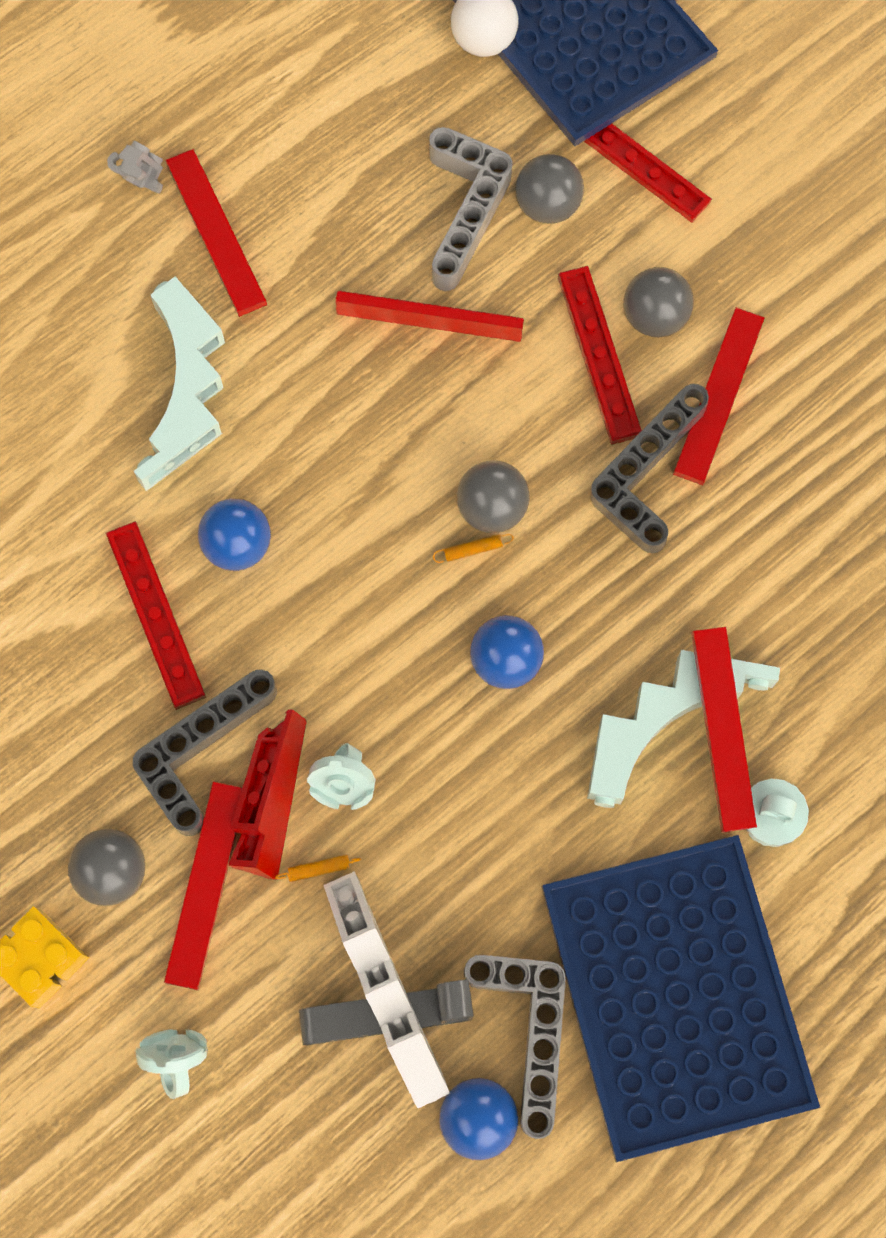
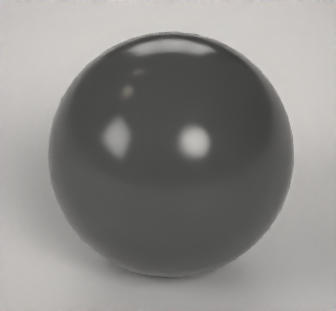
[516,154,584,224]
[623,267,694,337]
[457,460,530,533]
[68,829,146,906]

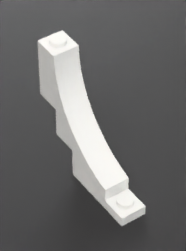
[324,871,450,1108]

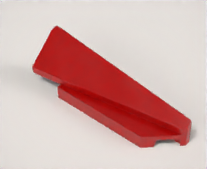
[229,709,307,880]

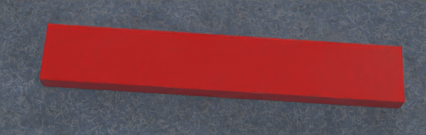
[584,124,712,223]
[165,149,267,317]
[558,266,642,445]
[335,291,524,342]
[673,307,765,486]
[106,521,207,710]
[691,627,757,832]
[164,782,242,991]

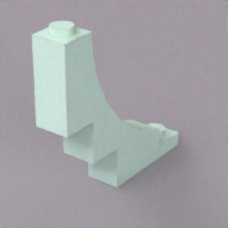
[134,277,225,491]
[587,650,780,808]

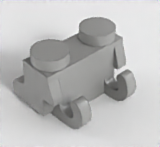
[107,141,163,194]

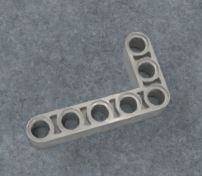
[429,127,513,291]
[464,955,565,1139]

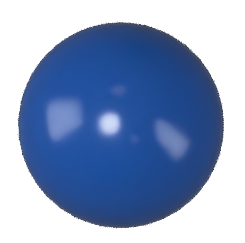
[198,498,271,571]
[470,615,544,689]
[439,1078,518,1160]

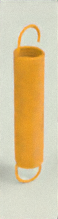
[433,534,514,563]
[275,854,361,882]

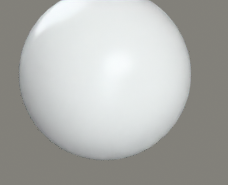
[451,0,518,57]

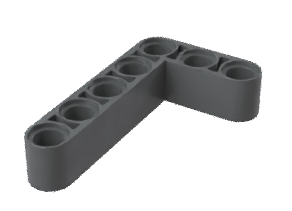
[591,384,709,554]
[133,670,277,836]
[298,980,474,1046]

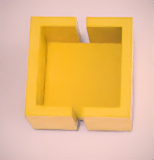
[0,906,89,1009]

